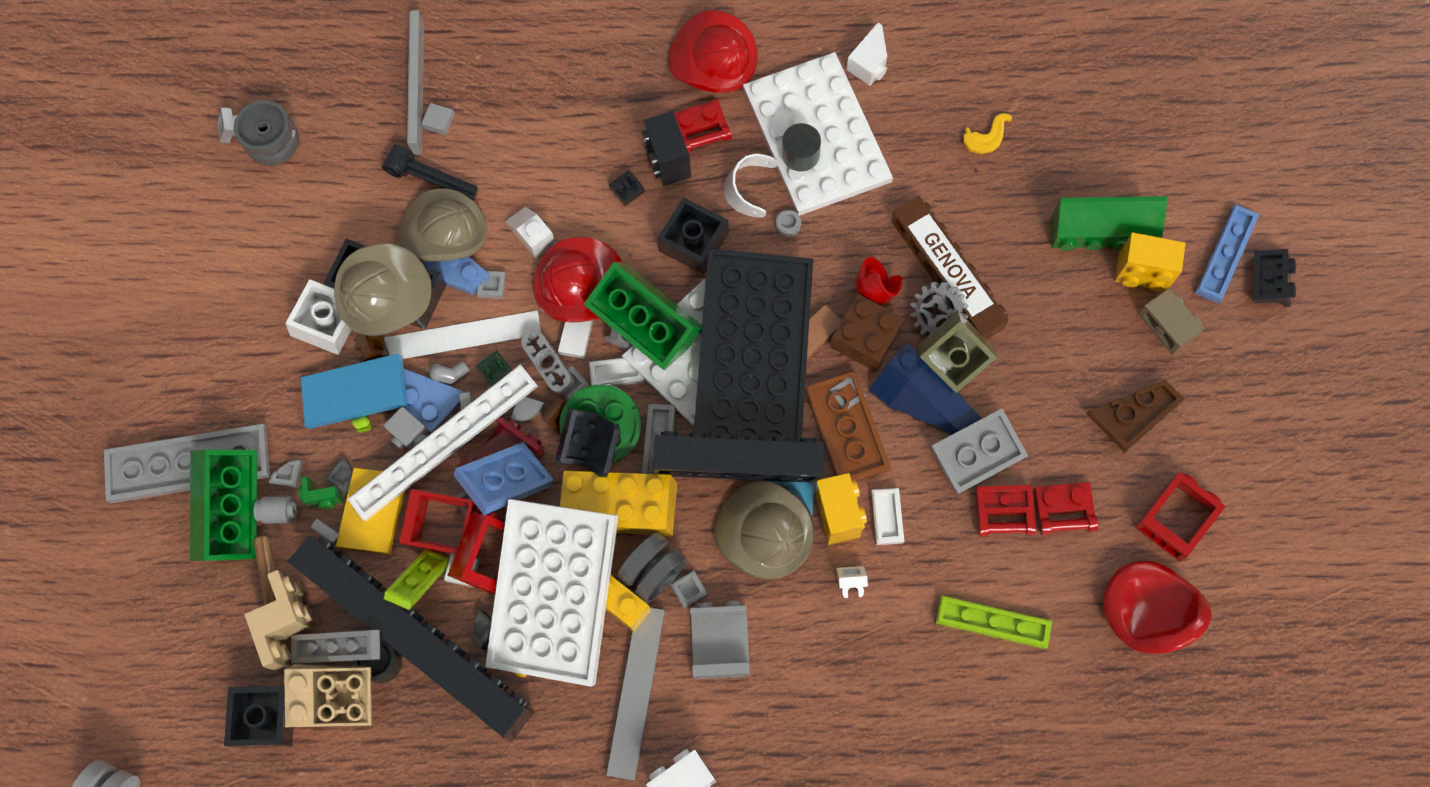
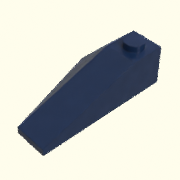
[869,344,982,435]

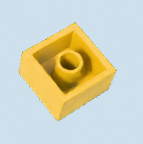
[1115,233,1186,292]
[814,473,867,545]

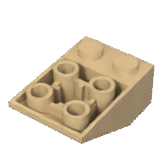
[284,664,372,727]

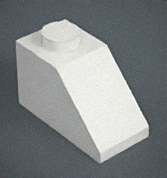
[847,23,887,86]
[505,207,556,259]

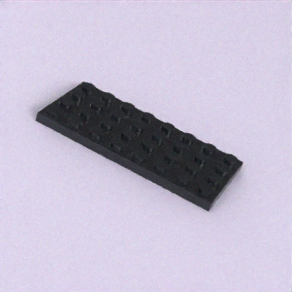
[693,248,813,442]

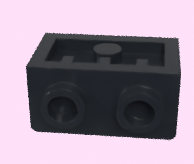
[1254,249,1296,307]

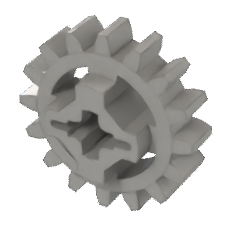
[910,282,969,335]

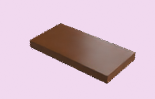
[805,370,891,482]

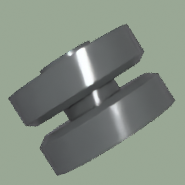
[233,100,300,166]
[617,532,688,604]

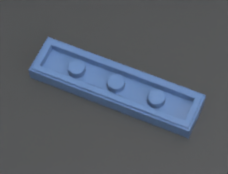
[1194,204,1260,304]

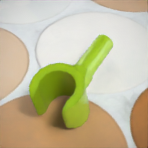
[352,416,371,433]

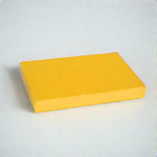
[336,468,405,555]

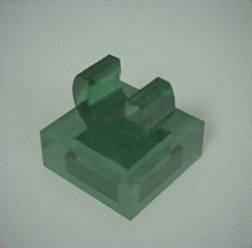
[476,350,512,387]

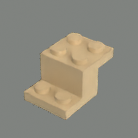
[244,570,313,673]

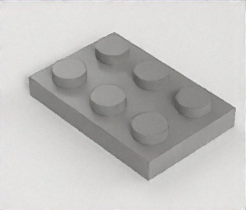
[930,408,1028,494]

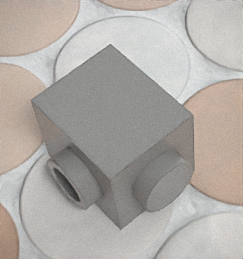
[384,407,431,451]

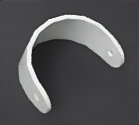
[723,154,778,218]

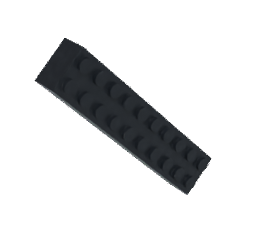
[288,535,534,741]

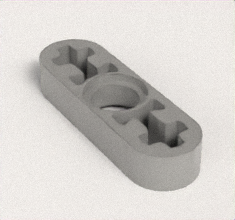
[521,329,574,395]

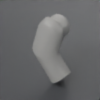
[429,361,470,385]

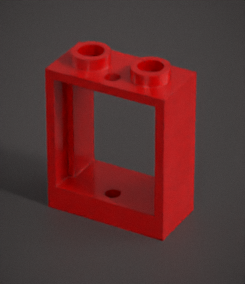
[1134,472,1226,562]
[399,489,483,554]
[447,512,505,595]

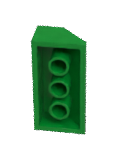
[1050,196,1167,251]
[584,262,702,370]
[190,449,257,561]

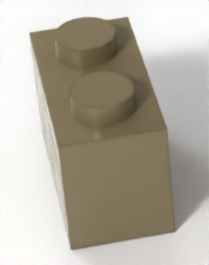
[1138,288,1205,355]

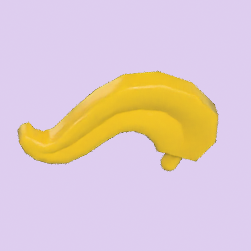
[963,113,1012,154]

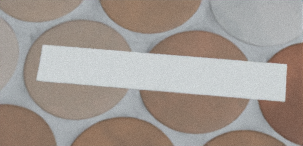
[384,310,541,359]

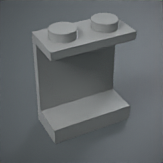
[690,601,750,680]

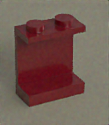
[458,417,544,467]

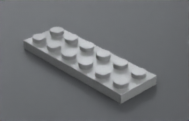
[104,424,270,504]

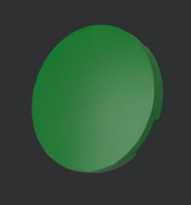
[560,384,641,463]

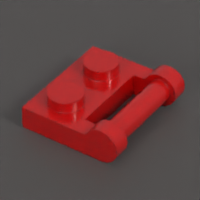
[674,99,732,153]
[1034,482,1098,535]
[975,485,1036,537]

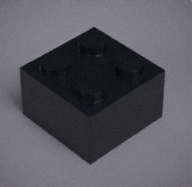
[641,111,691,187]
[657,197,729,274]
[224,686,293,748]

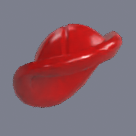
[668,10,758,93]
[533,237,623,323]
[1103,561,1212,654]

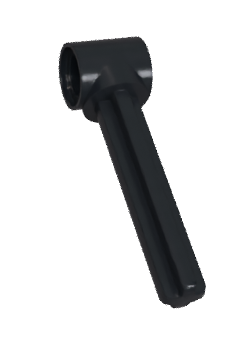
[381,144,478,200]

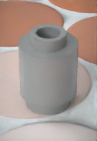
[254,496,298,524]

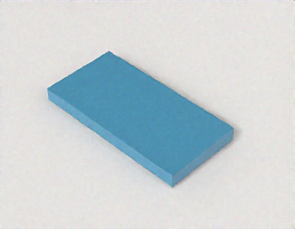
[301,353,407,429]

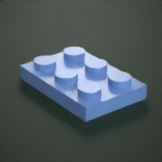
[453,442,554,515]

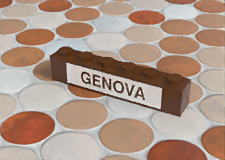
[891,196,1009,340]

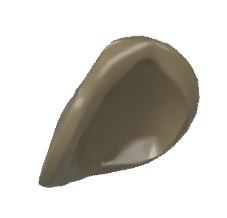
[395,189,488,262]
[334,244,431,336]
[714,480,815,580]

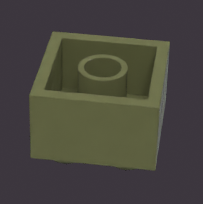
[918,311,997,393]

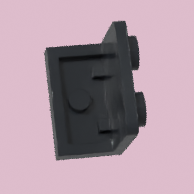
[555,407,620,478]

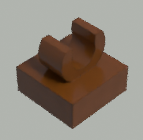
[354,334,390,362]
[540,397,566,435]

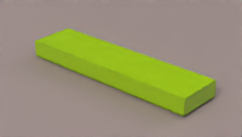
[935,595,1052,650]

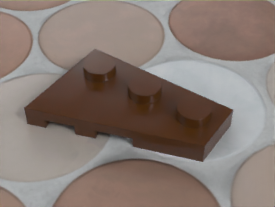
[1086,380,1184,453]

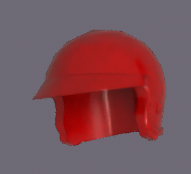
[854,257,903,306]

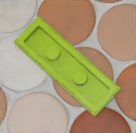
[384,549,449,610]

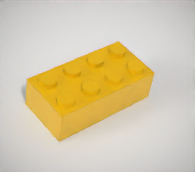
[560,471,678,536]

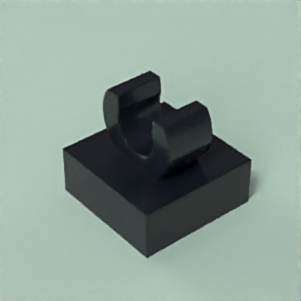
[609,170,645,206]

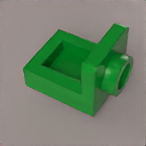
[298,476,343,510]

